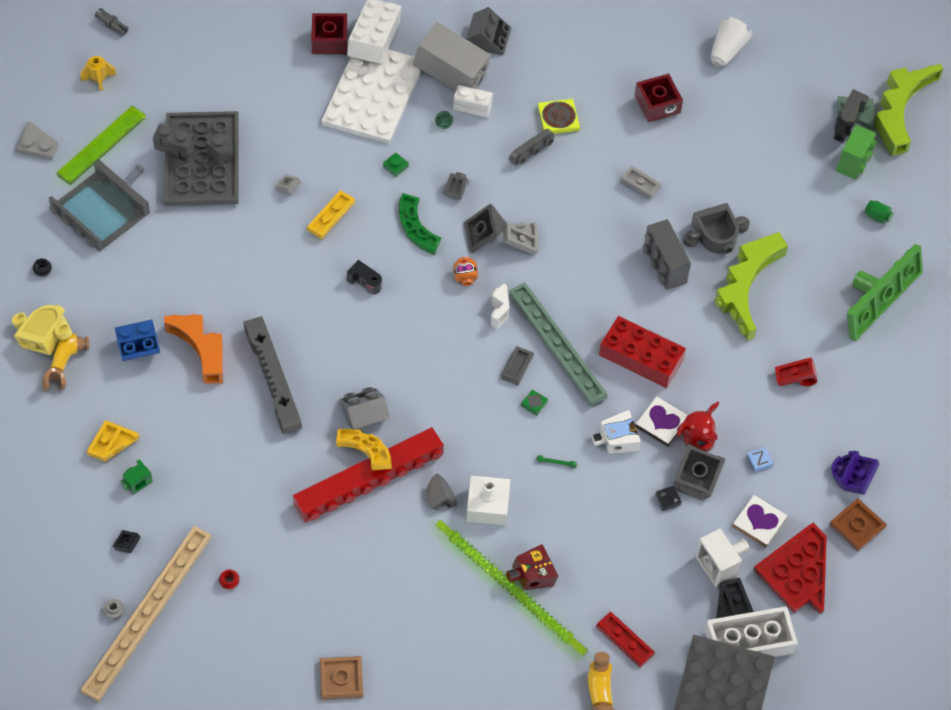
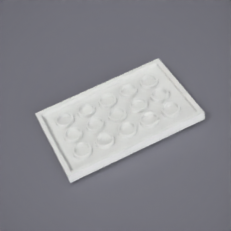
[322,49,422,144]

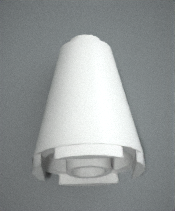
[710,17,752,67]

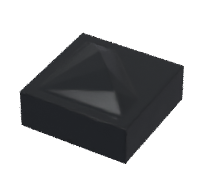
[655,485,682,511]
[113,530,141,553]

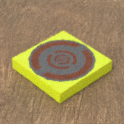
[538,99,580,134]

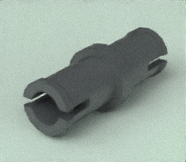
[95,8,129,36]

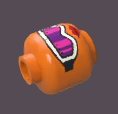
[453,257,478,286]

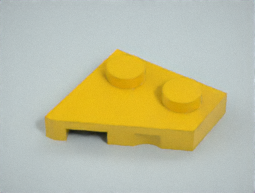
[87,420,140,462]

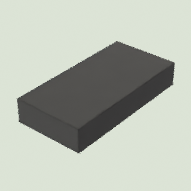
[501,346,534,386]

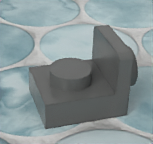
[443,172,469,200]

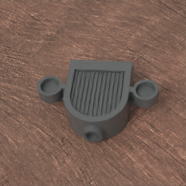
[683,203,750,254]

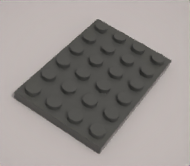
[164,111,239,206]

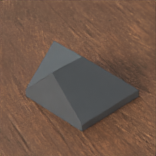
[464,204,507,253]

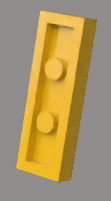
[307,190,355,239]

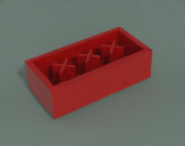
[599,316,686,388]

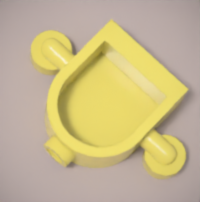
[12,305,72,355]

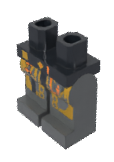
[833,89,869,143]

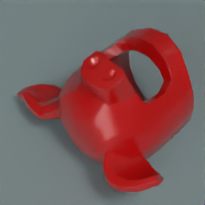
[677,401,719,452]

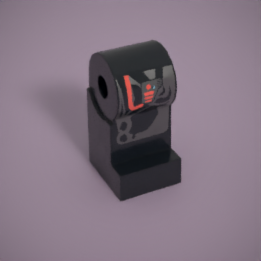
[346,260,382,294]

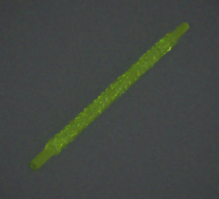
[435,520,588,656]

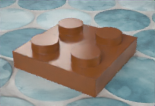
[829,498,887,552]

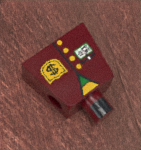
[506,544,559,590]

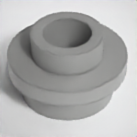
[103,599,124,619]

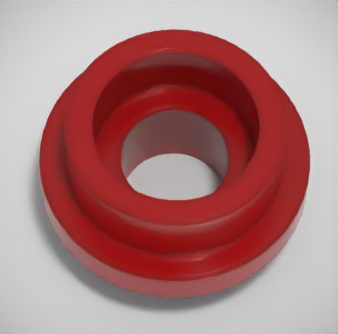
[219,569,240,590]

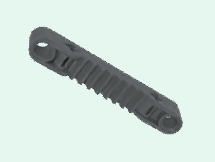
[243,316,302,434]

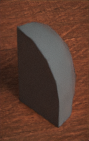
[426,473,457,510]

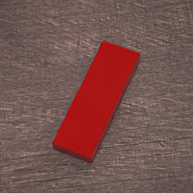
[596,611,655,668]

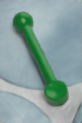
[536,455,577,468]

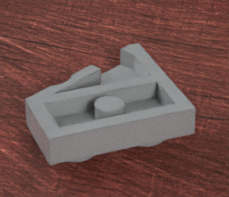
[17,122,58,160]
[503,222,538,255]

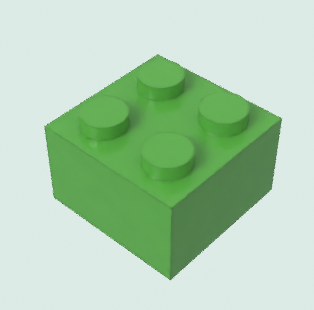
[836,125,877,180]

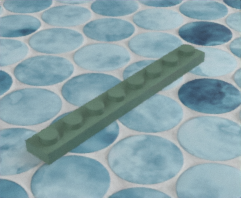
[509,282,608,406]

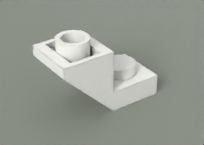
[491,284,509,330]

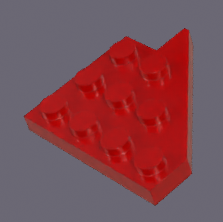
[753,522,827,614]

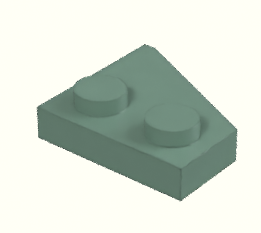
[837,96,875,130]

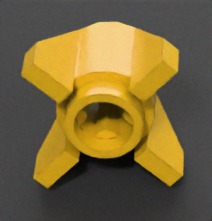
[80,56,116,90]

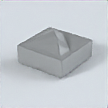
[275,175,301,194]

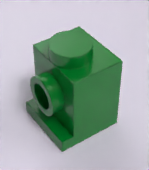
[120,459,153,495]

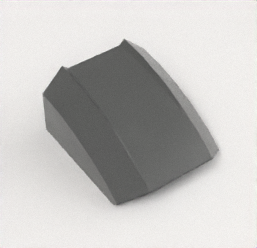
[674,444,726,500]

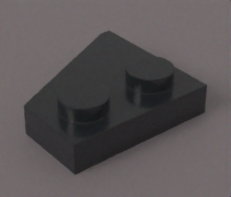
[716,577,754,619]

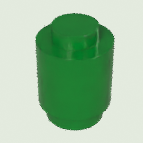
[864,200,893,224]

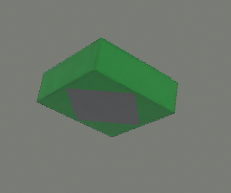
[521,389,548,416]

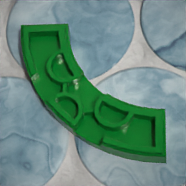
[399,193,441,255]

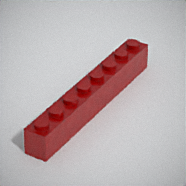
[293,427,444,523]

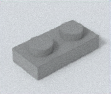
[620,166,661,200]

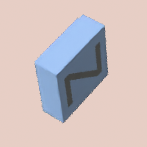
[747,447,773,472]

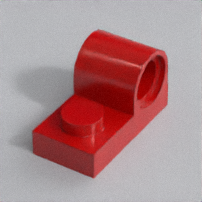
[775,357,818,387]

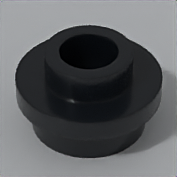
[33,258,52,276]

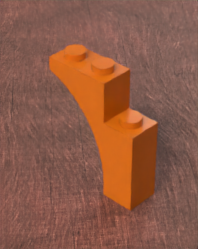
[164,314,223,384]

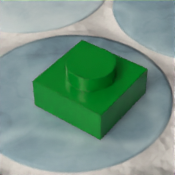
[383,152,409,177]

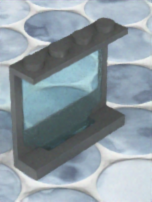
[49,160,150,252]

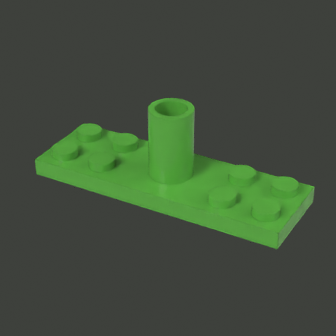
[847,244,923,341]

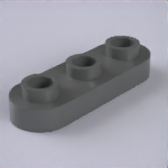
[509,129,554,166]

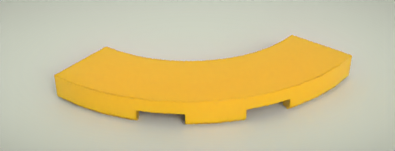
[336,428,392,470]

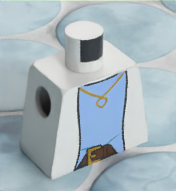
[592,410,641,454]

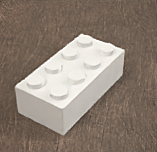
[347,0,402,64]
[704,606,798,657]

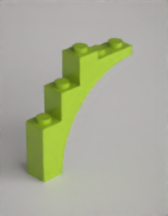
[874,63,944,156]
[714,232,788,341]

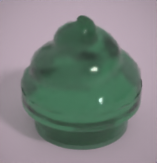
[435,111,453,129]

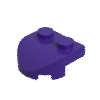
[831,451,880,495]

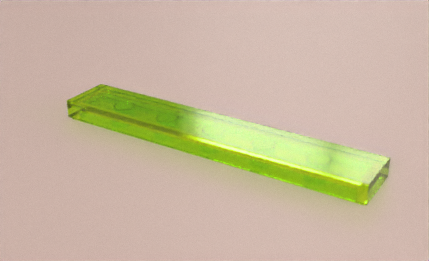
[56,105,146,186]

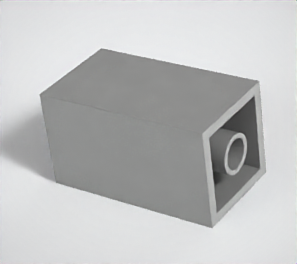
[413,22,491,91]

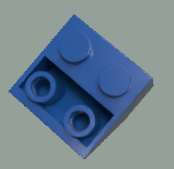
[114,319,160,361]

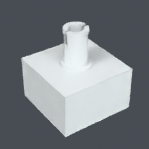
[466,476,510,526]
[695,528,749,589]

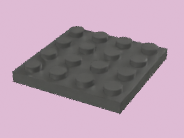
[674,635,775,710]

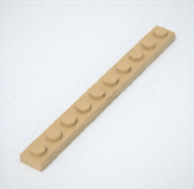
[81,526,212,702]

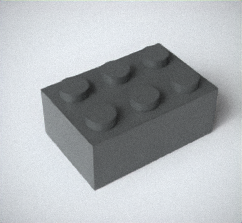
[643,219,691,290]

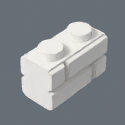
[453,85,493,118]

